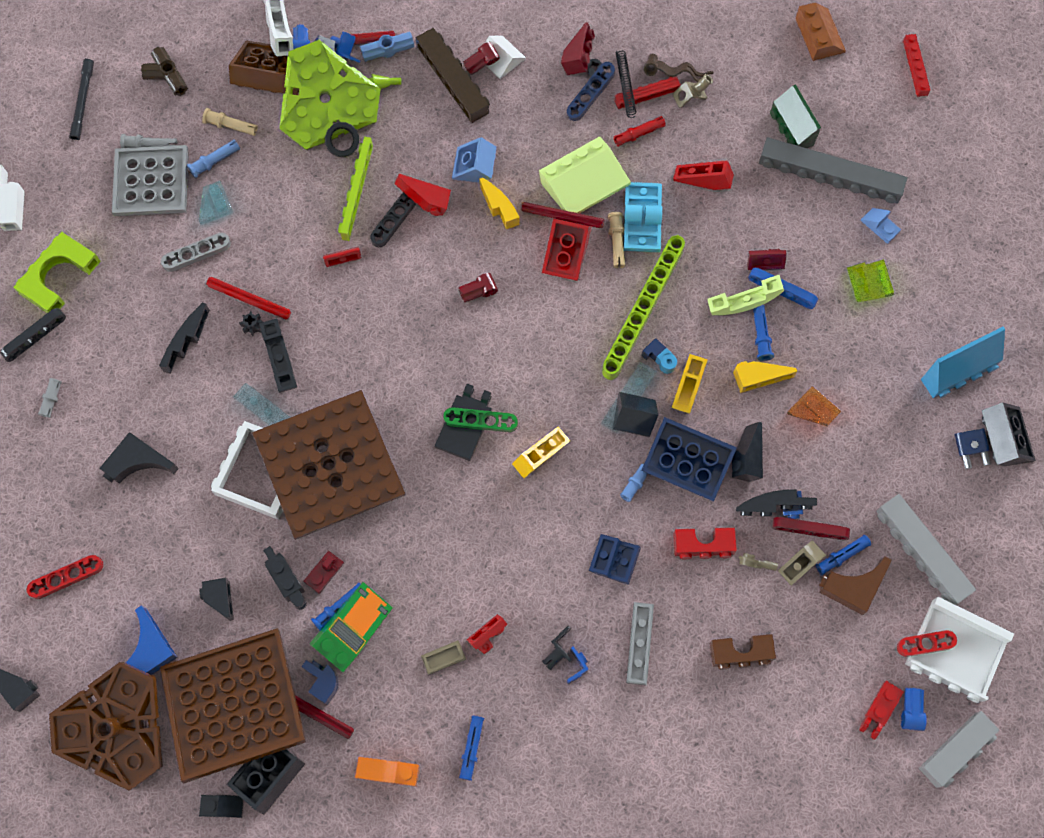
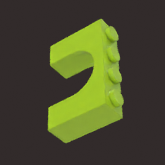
[13,232,101,313]

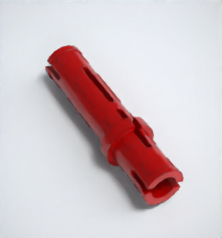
[613,116,666,147]

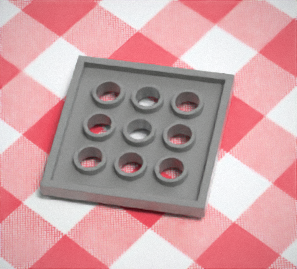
[112,145,188,216]

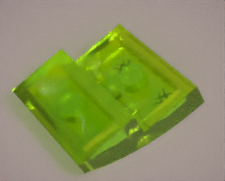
[847,259,894,302]

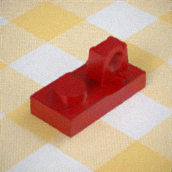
[467,614,508,654]

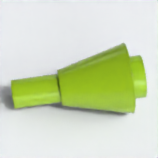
[368,74,401,89]

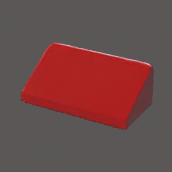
[323,246,362,267]

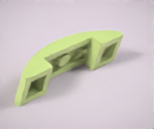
[707,275,784,315]

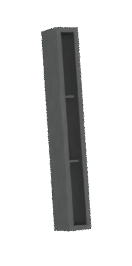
[758,137,908,203]

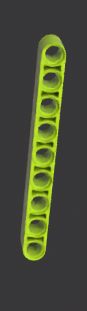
[602,235,685,380]

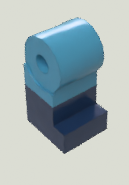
[641,338,677,374]

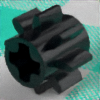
[239,311,263,336]

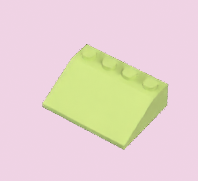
[539,137,631,214]

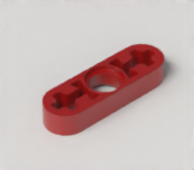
[897,630,957,657]

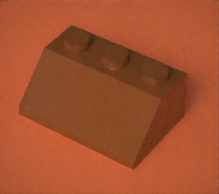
[795,2,846,61]

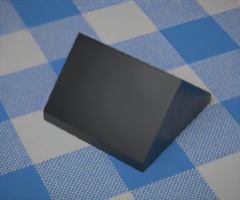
[613,392,659,437]

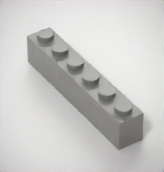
[876,494,976,605]

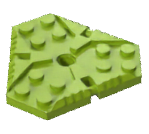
[279,40,380,150]

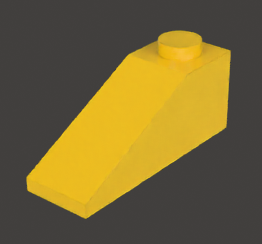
[733,361,797,393]
[512,426,570,478]

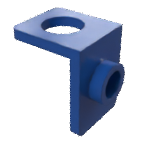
[567,646,589,684]

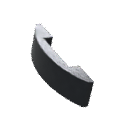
[259,318,298,393]

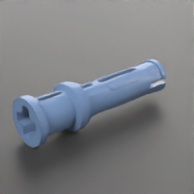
[187,140,240,179]

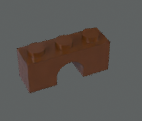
[710,634,776,670]

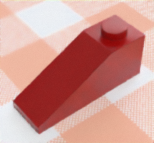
[673,160,734,190]
[394,173,451,216]

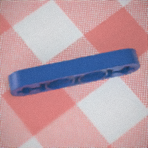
[748,268,818,309]

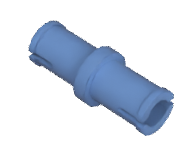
[620,464,648,502]

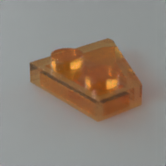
[787,386,841,427]

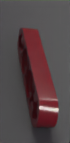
[772,517,850,540]

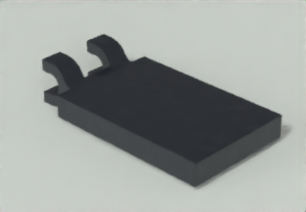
[435,383,492,461]

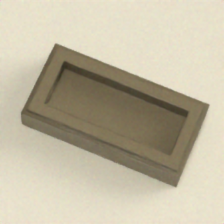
[421,640,466,675]

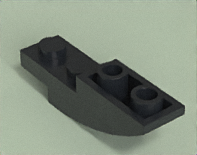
[736,489,817,516]

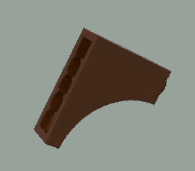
[819,556,892,615]

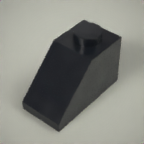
[199,578,234,621]

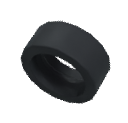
[325,122,359,157]

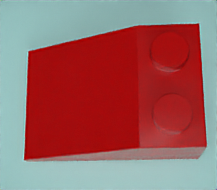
[542,218,592,281]

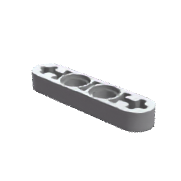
[161,233,231,272]

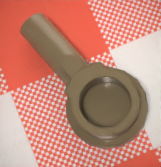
[738,553,778,571]

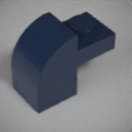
[301,660,339,705]

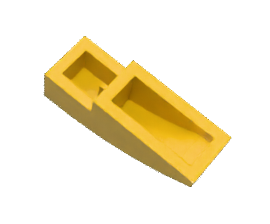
[479,178,520,230]
[672,354,708,414]

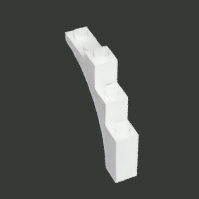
[263,0,293,56]
[0,165,24,231]

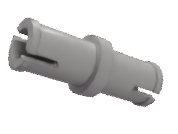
[38,378,62,418]

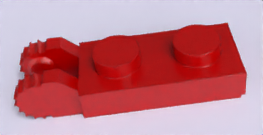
[859,680,904,740]

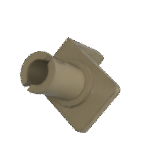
[673,74,713,108]

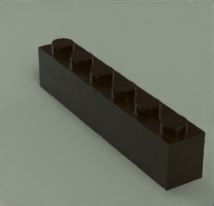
[415,28,490,123]

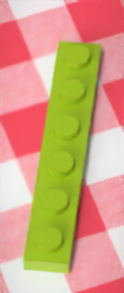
[338,137,373,241]

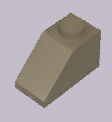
[778,540,826,586]

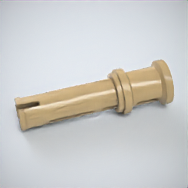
[202,108,258,136]
[607,212,625,268]

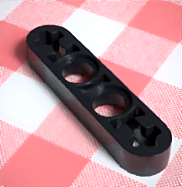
[370,192,417,247]
[0,308,66,362]

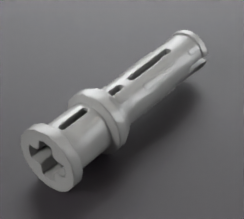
[120,134,177,148]

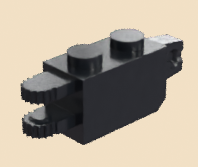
[263,546,307,610]

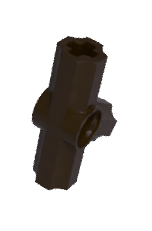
[141,46,188,96]

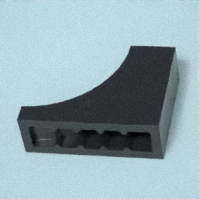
[99,432,179,484]

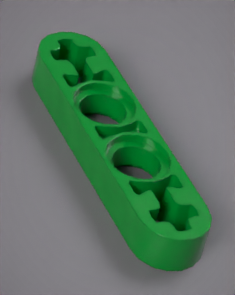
[443,407,518,432]

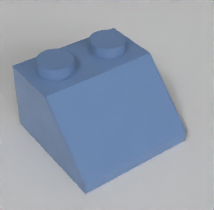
[452,137,497,183]

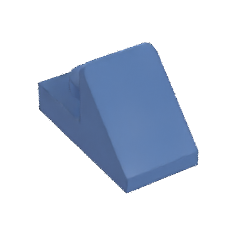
[860,208,901,244]

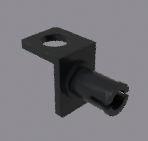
[542,626,573,670]

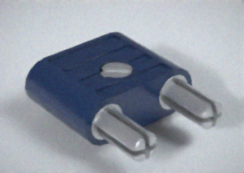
[954,428,990,469]

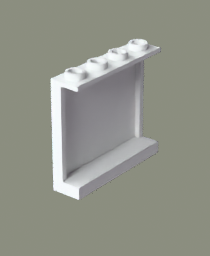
[905,597,1014,703]

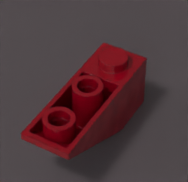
[561,22,595,76]

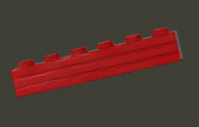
[903,34,930,97]
[614,76,681,109]

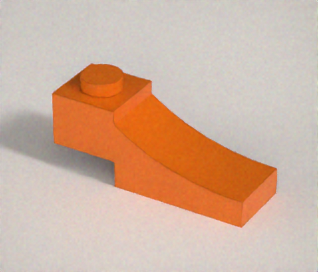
[355,757,420,787]

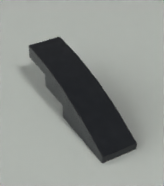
[159,303,210,374]

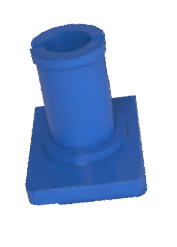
[330,31,361,63]

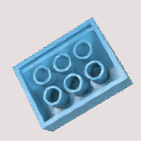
[921,327,1005,398]

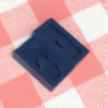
[589,534,641,585]

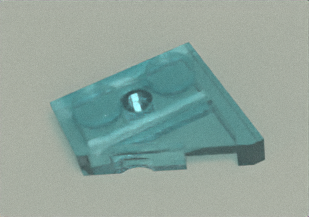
[199,181,234,225]

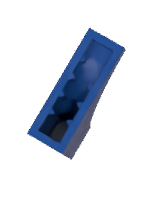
[125,605,177,675]

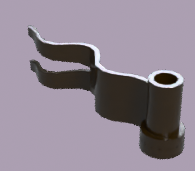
[644,54,713,82]

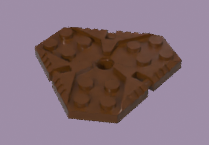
[49,661,163,791]

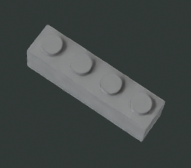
[918,711,999,788]

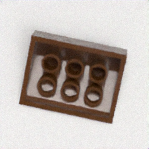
[229,40,299,95]

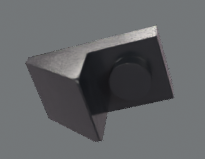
[199,795,244,818]

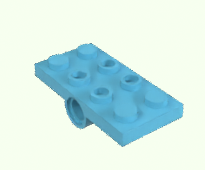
[624,182,662,252]

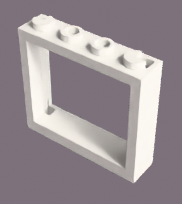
[211,421,283,520]

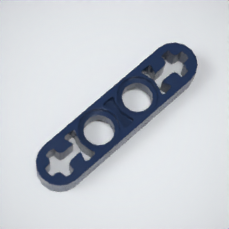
[567,62,615,121]

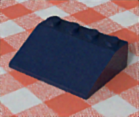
[641,417,737,502]

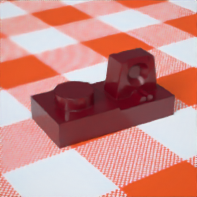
[747,248,787,270]
[303,550,344,594]

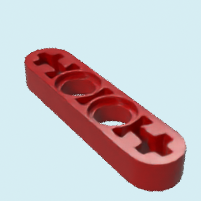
[26,555,103,599]

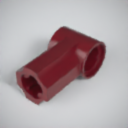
[463,41,500,75]
[458,273,498,303]

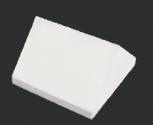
[485,36,526,79]

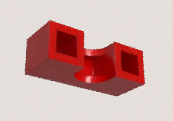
[673,528,737,560]

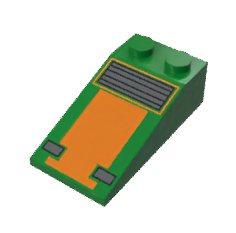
[309,582,393,672]

